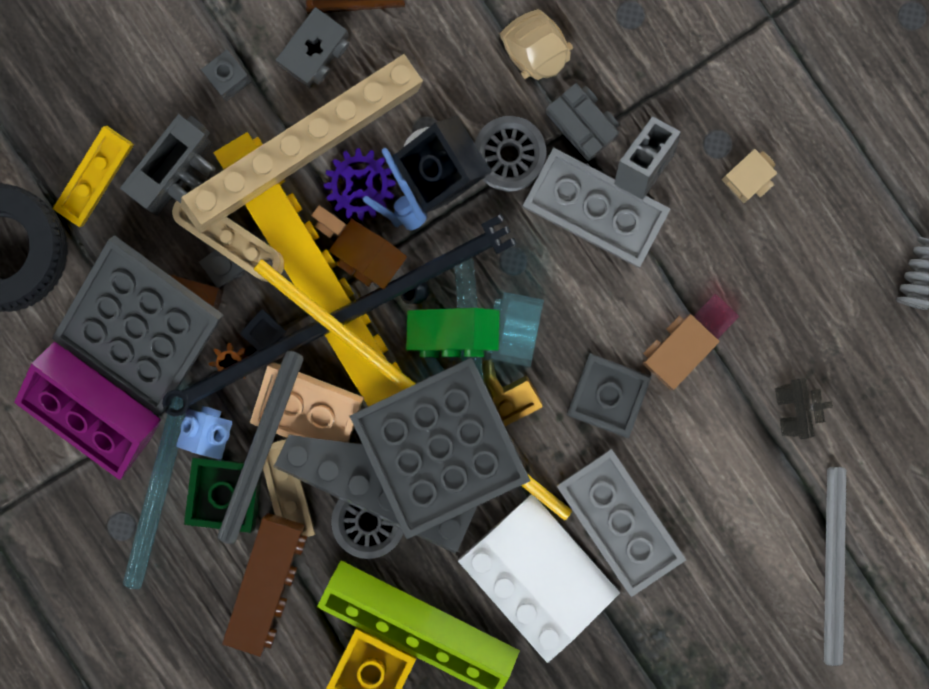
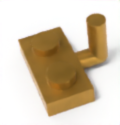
[481,360,543,426]

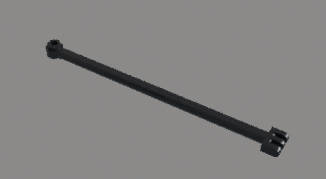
[162,214,517,417]

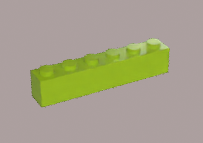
[317,561,520,689]

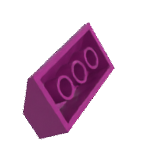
[14,342,161,480]

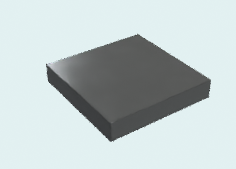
[566,353,652,439]

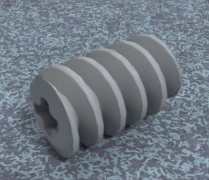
[896,237,929,310]

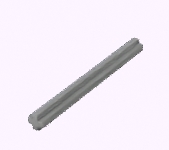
[824,467,846,666]

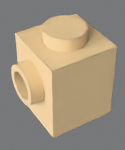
[721,149,777,204]

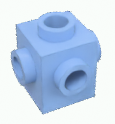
[176,406,233,460]

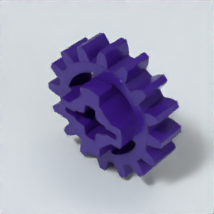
[324,148,396,222]

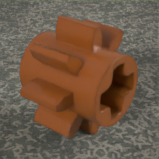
[209,343,247,385]

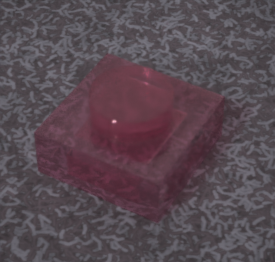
[694,294,739,339]

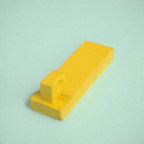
[53,126,134,227]

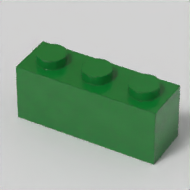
[406,308,500,358]

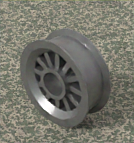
[475,116,546,192]
[331,499,403,559]

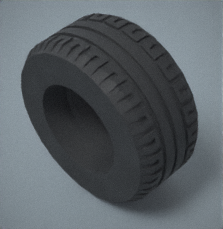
[0,183,68,312]

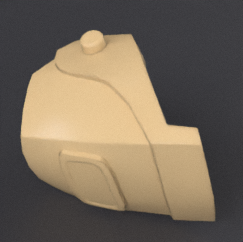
[500,9,573,80]

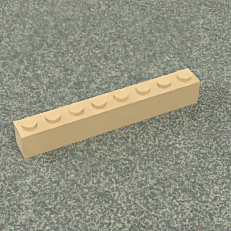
[181,54,423,233]

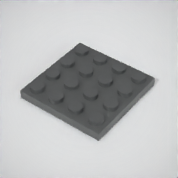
[52,235,224,416]
[350,358,530,539]

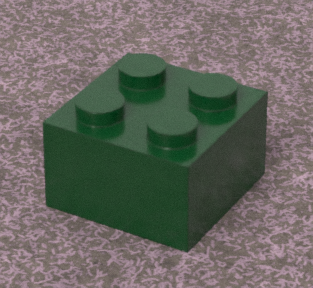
[184,457,263,533]

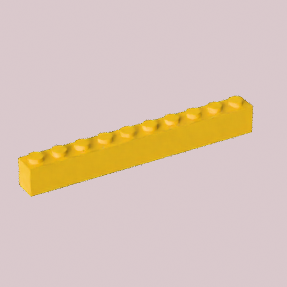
[213,132,403,407]

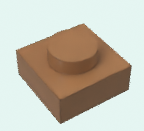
[311,205,347,238]

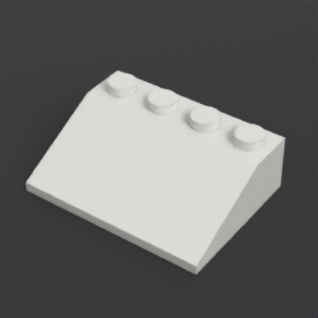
[458,494,620,663]

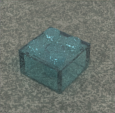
[485,292,544,369]

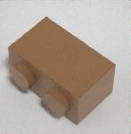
[642,314,720,391]

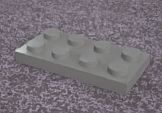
[522,147,670,268]
[556,449,686,597]

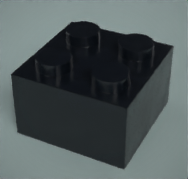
[392,116,492,213]

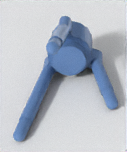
[363,148,427,230]

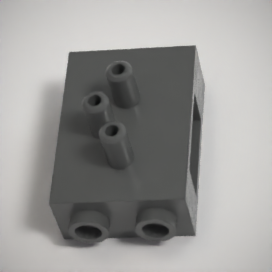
[120,114,215,216]

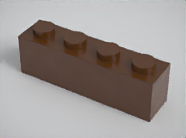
[222,512,308,657]

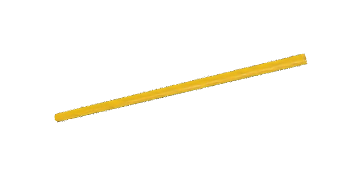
[253,259,572,520]

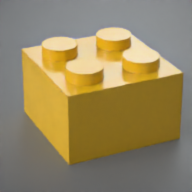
[326,628,417,689]

